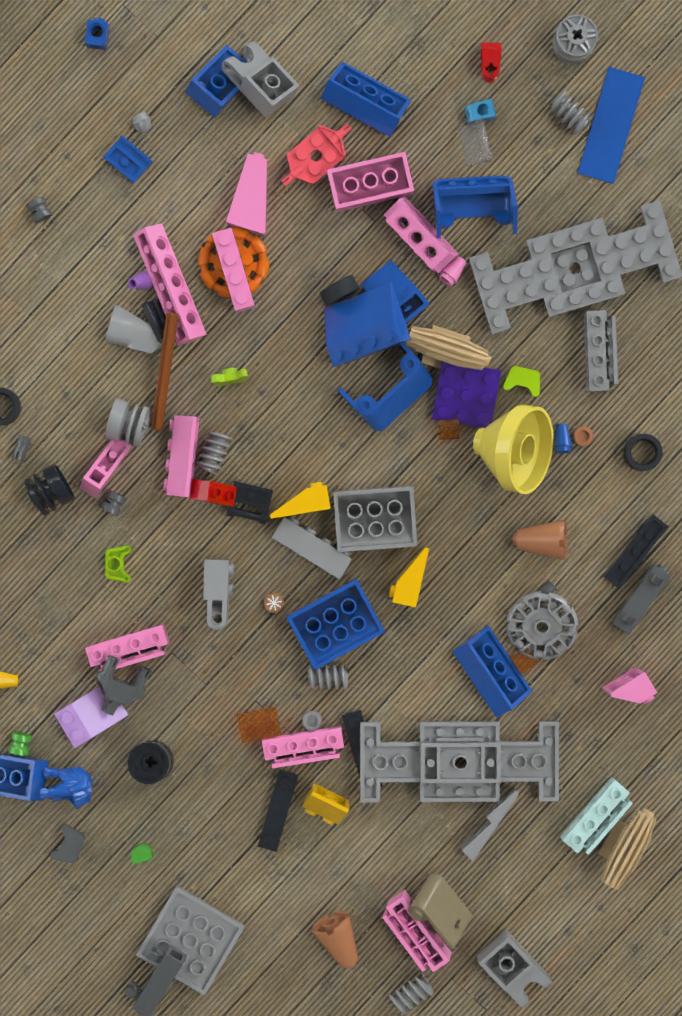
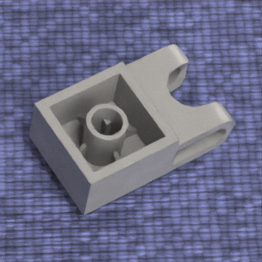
[222,41,300,118]
[203,558,234,630]
[477,929,552,1008]

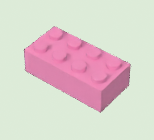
[327,152,414,213]

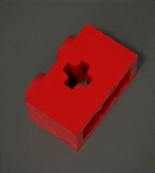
[189,479,237,507]

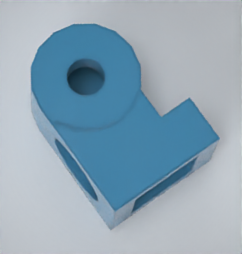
[464,99,497,124]

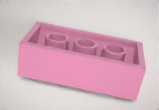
[163,415,200,497]

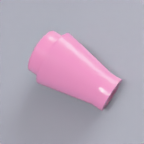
[439,256,467,286]

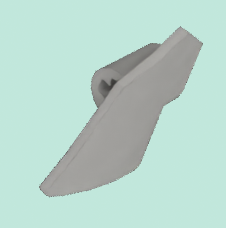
[106,305,162,354]

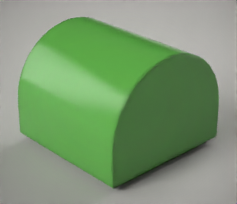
[131,843,154,864]

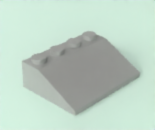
[333,485,418,552]

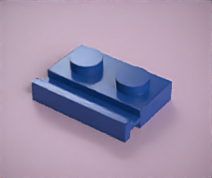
[103,135,153,184]

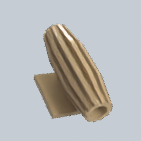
[406,325,491,370]
[598,808,657,890]

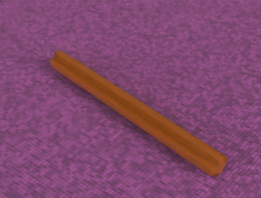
[151,312,178,430]

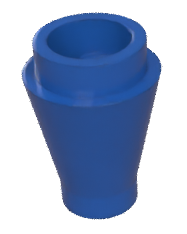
[553,424,573,454]

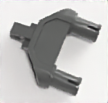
[95,655,152,716]

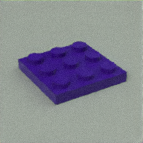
[432,361,501,428]

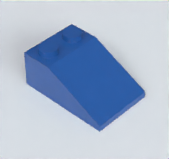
[185,45,247,118]
[0,754,49,801]

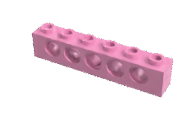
[133,224,207,346]

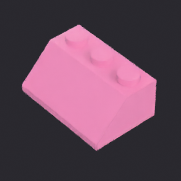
[602,667,657,704]

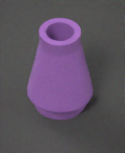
[128,270,153,290]

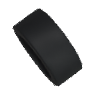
[319,275,360,307]
[0,388,21,425]
[623,434,663,471]

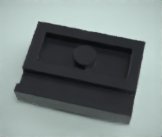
[141,298,166,341]

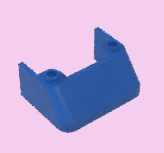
[433,176,518,238]
[338,343,432,431]

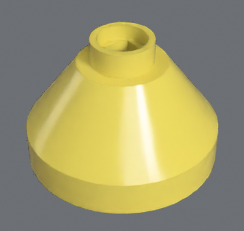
[473,404,553,494]

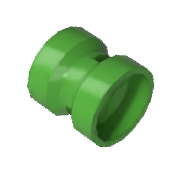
[9,732,32,756]

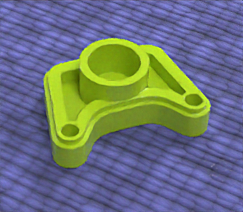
[503,366,540,397]
[211,368,248,387]
[105,546,132,583]

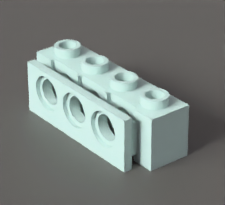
[560,777,633,855]

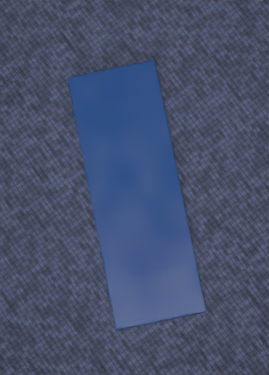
[578,67,645,184]

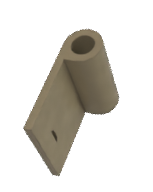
[408,873,473,949]

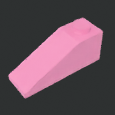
[80,439,132,498]

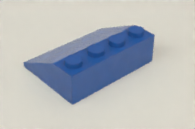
[324,282,411,367]
[286,578,385,670]

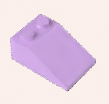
[54,687,129,748]

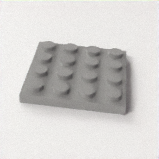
[136,885,245,995]

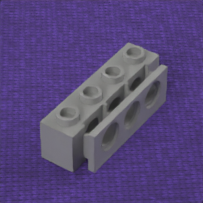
[583,310,618,392]

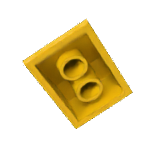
[270,482,331,518]
[388,547,429,608]
[303,782,349,825]

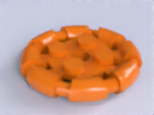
[198,227,270,299]

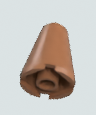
[513,520,567,560]
[312,911,359,969]

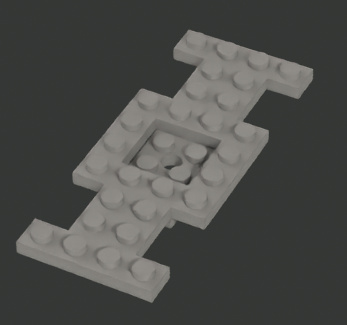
[469,200,682,335]
[360,721,559,803]

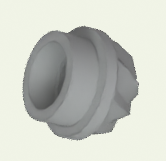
[132,112,152,133]

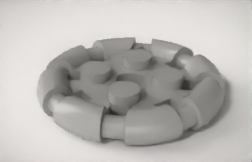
[506,591,578,660]

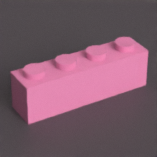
[212,228,255,313]

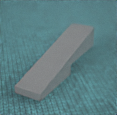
[461,788,519,862]

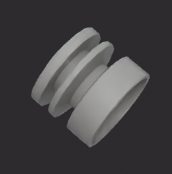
[552,14,598,64]
[105,398,150,447]

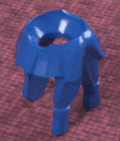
[40,766,93,810]

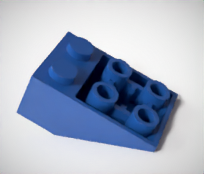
[360,260,430,324]

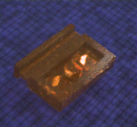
[237,706,282,743]

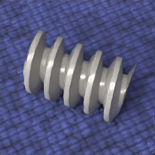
[549,90,591,135]
[196,431,233,475]
[308,664,348,690]
[389,972,434,1014]

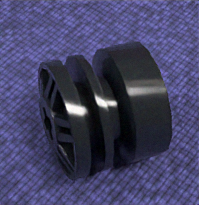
[24,463,75,516]
[127,740,174,784]

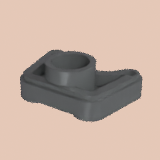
[50,824,85,863]

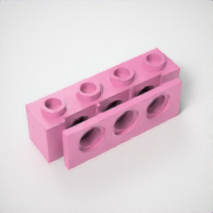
[384,196,459,273]
[85,624,170,672]
[262,726,344,768]
[382,889,452,972]

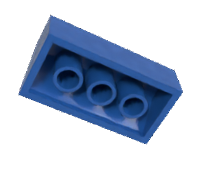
[321,61,411,137]
[452,625,532,717]

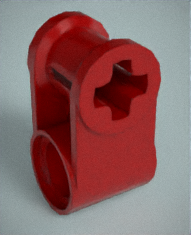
[481,42,502,83]

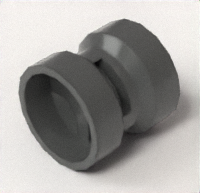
[26,196,52,224]
[100,490,127,516]

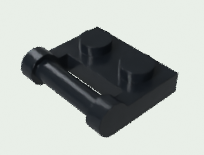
[226,481,273,525]

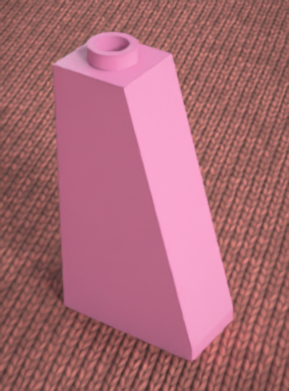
[226,152,268,237]

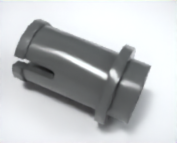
[11,435,32,462]
[534,580,557,605]

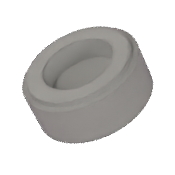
[302,711,322,731]

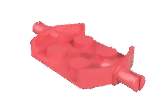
[280,123,352,187]

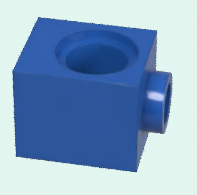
[85,18,110,50]

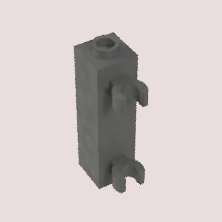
[611,564,671,635]
[124,945,187,1016]

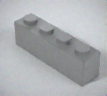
[272,516,352,579]

